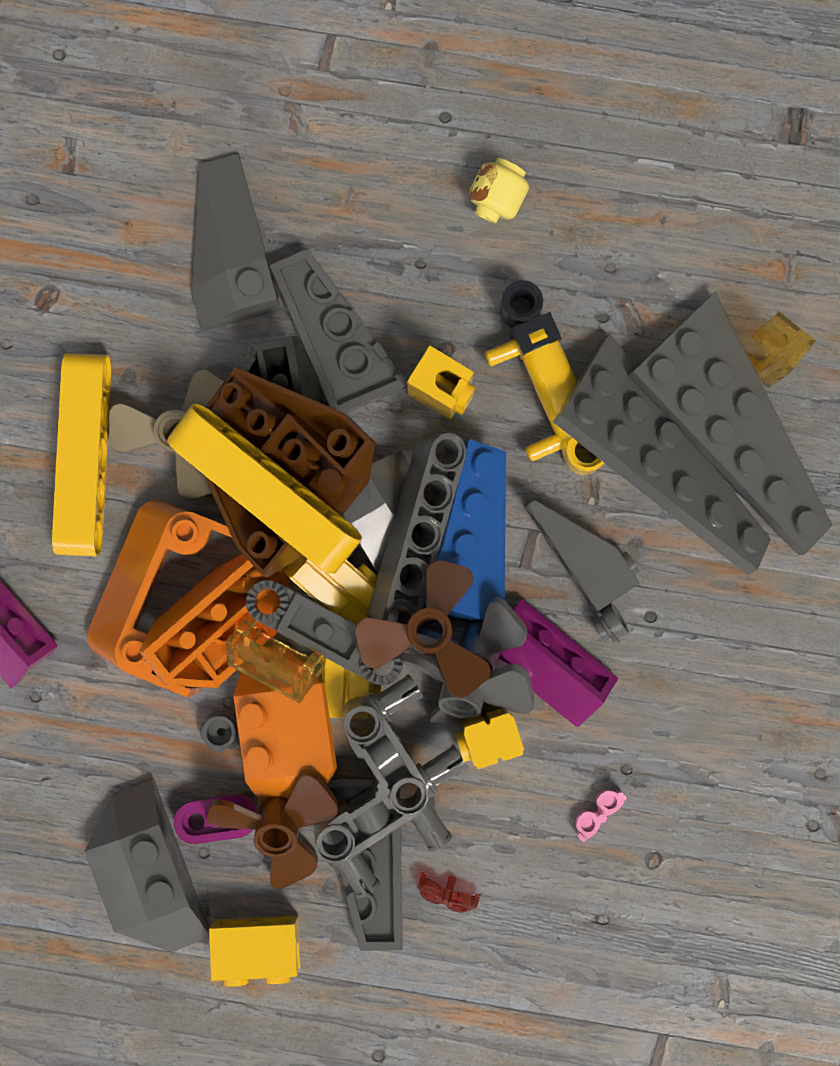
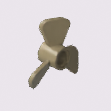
[109,370,224,500]

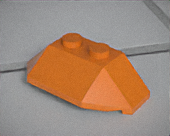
[139,554,290,688]
[233,645,337,804]

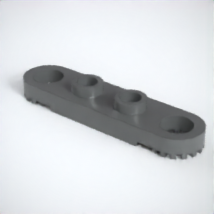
[246,580,403,685]

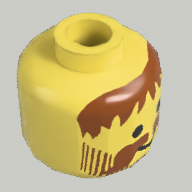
[468,158,529,224]

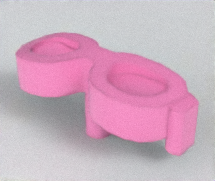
[575,789,627,843]

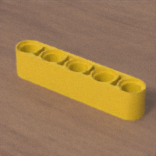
[52,353,111,557]
[167,403,362,574]

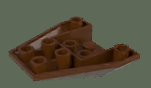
[204,367,375,577]

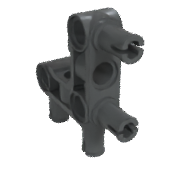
[314,673,469,898]

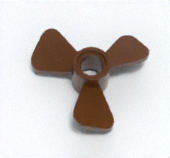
[355,560,490,698]
[206,770,338,889]

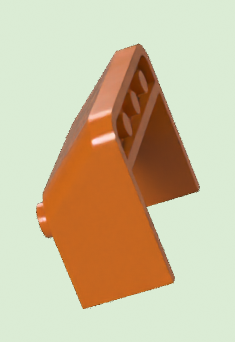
[87,500,232,698]

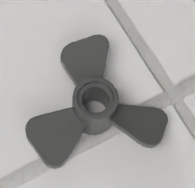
[400,653,535,723]

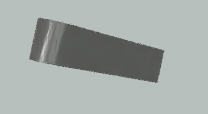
[368,433,466,625]

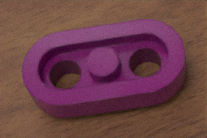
[174,793,259,844]

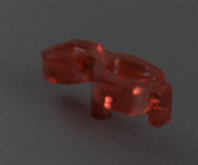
[417,872,481,913]

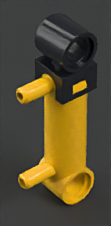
[484,280,604,475]

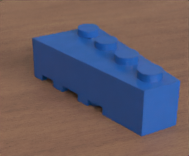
[423,439,506,623]

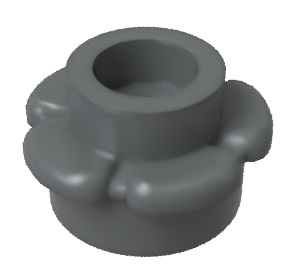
[592,603,629,643]
[200,711,240,753]

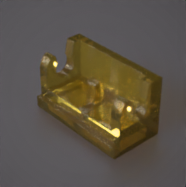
[746,311,816,388]
[226,616,325,704]

